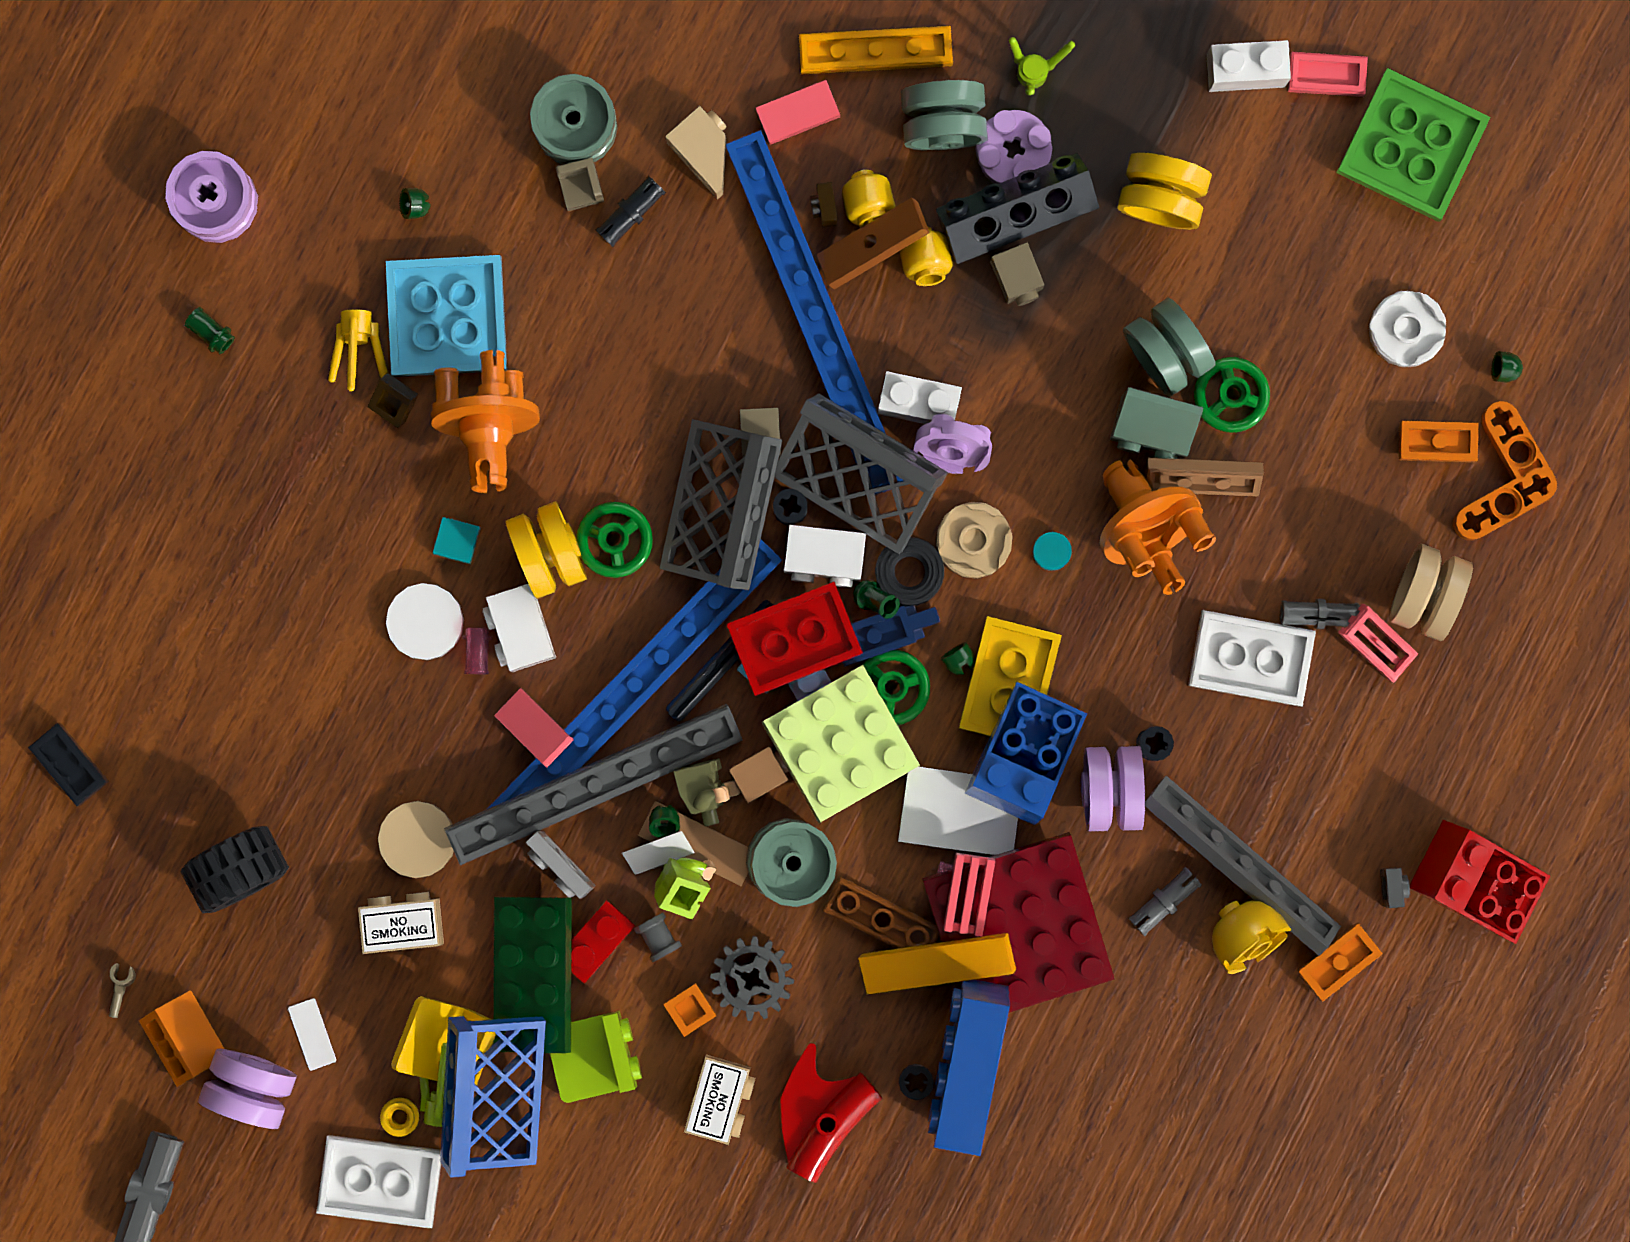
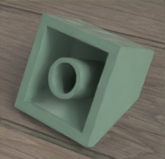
[1110,387,1203,459]

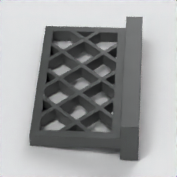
[774,394,948,554]
[659,419,782,590]

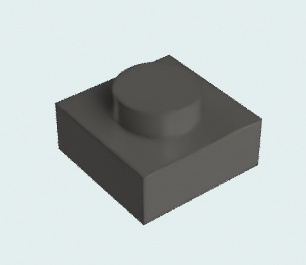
[1380,867,1410,908]

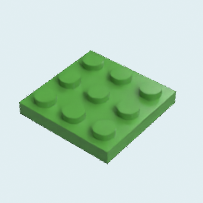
[1336,68,1491,222]

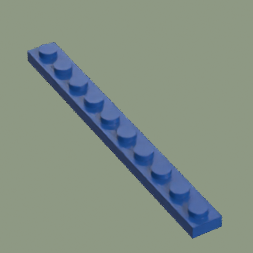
[726,130,903,496]
[487,539,783,809]

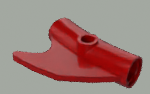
[780,1043,883,1183]

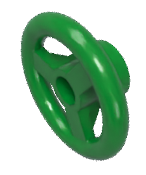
[1194,357,1270,433]
[576,502,653,578]
[861,650,930,725]

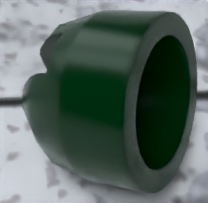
[399,188,431,219]
[1491,351,1523,383]
[941,642,975,675]
[649,805,680,838]

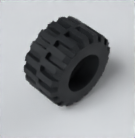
[180,826,289,913]

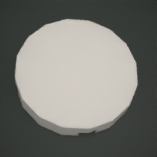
[1369,291,1446,367]
[386,583,464,660]

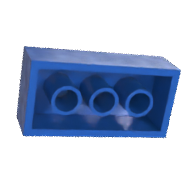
[928,980,1010,1156]

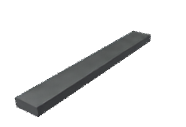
[444,704,743,865]

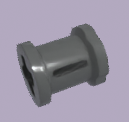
[634,912,682,962]

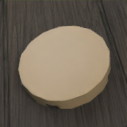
[936,502,1012,579]
[378,801,454,878]

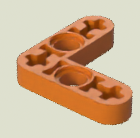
[1453,401,1557,540]

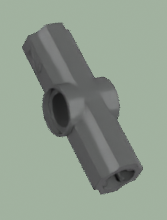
[114,1131,184,1242]

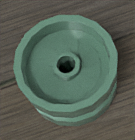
[530,74,618,165]
[901,80,988,150]
[1123,297,1216,397]
[746,818,837,907]

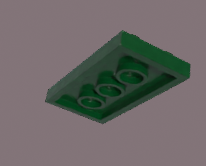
[493,897,572,1054]

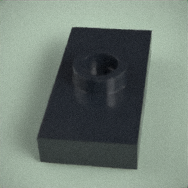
[28,723,109,806]

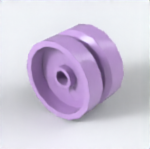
[165,151,258,243]
[1081,746,1145,831]
[198,1049,297,1129]

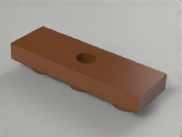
[817,197,930,290]
[822,876,939,949]

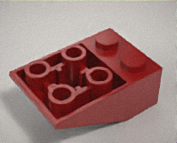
[1409,820,1550,944]

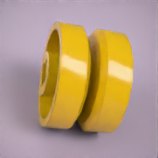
[1117,153,1212,230]
[505,501,587,599]

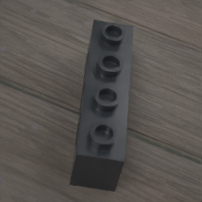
[935,153,1099,264]

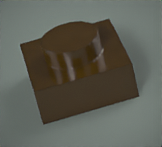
[810,182,837,228]
[367,373,418,428]

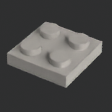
[526,831,596,899]

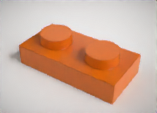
[1399,421,1479,463]
[1297,923,1383,1002]

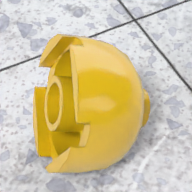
[1212,901,1291,974]

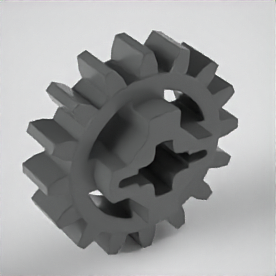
[710,936,794,1021]

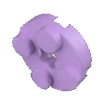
[975,110,1052,184]
[914,414,992,474]

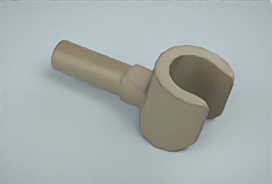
[108,963,136,1018]

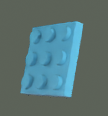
[386,255,507,377]

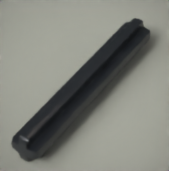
[666,600,774,722]

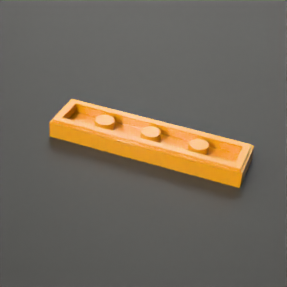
[799,26,953,74]
[858,933,1016,994]

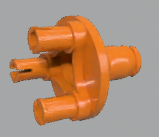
[431,350,540,493]
[1100,459,1216,595]

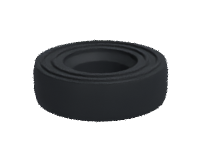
[875,537,944,606]

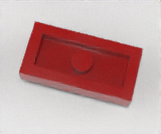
[571,900,636,984]

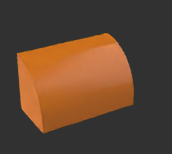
[139,990,224,1087]

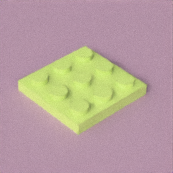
[761,665,920,823]

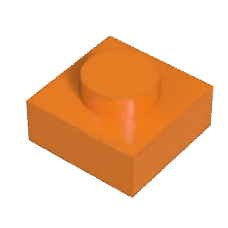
[663,983,717,1037]

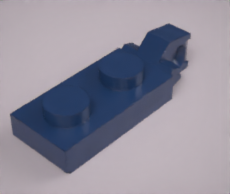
[843,605,940,667]

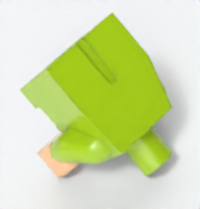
[654,858,716,919]

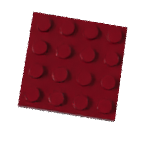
[922,832,1115,1013]

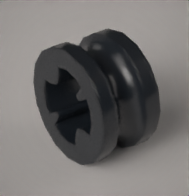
[899,1064,934,1100]

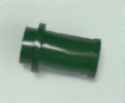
[184,307,235,354]
[853,580,900,619]

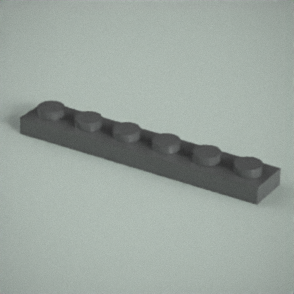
[1145,776,1341,955]

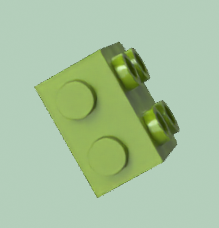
[550,1010,642,1103]

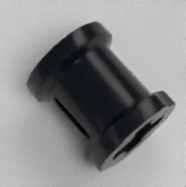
[773,489,808,526]
[1136,726,1174,761]

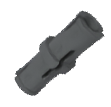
[1280,599,1360,630]
[1128,867,1202,937]

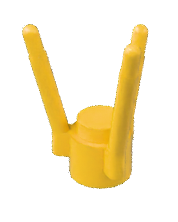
[328,310,388,391]

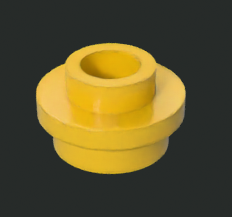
[380,1097,419,1137]

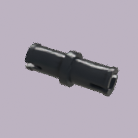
[596,175,666,247]

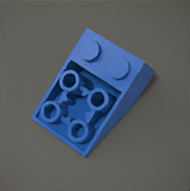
[965,682,1087,825]

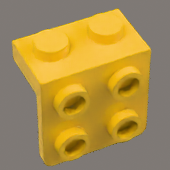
[391,996,496,1091]

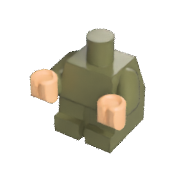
[674,758,741,826]

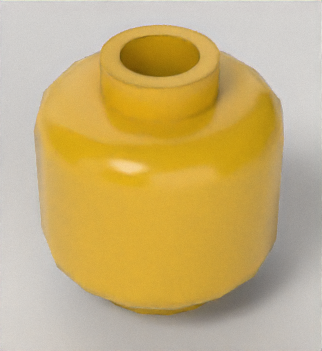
[842,170,895,228]
[900,226,953,286]

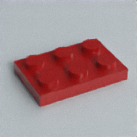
[727,582,863,696]

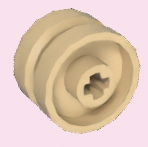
[1389,543,1473,641]

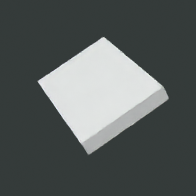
[1188,610,1316,707]
[898,767,1018,855]
[316,1135,441,1228]

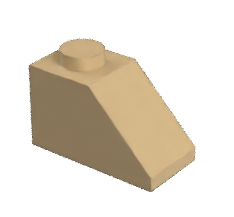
[666,106,726,199]

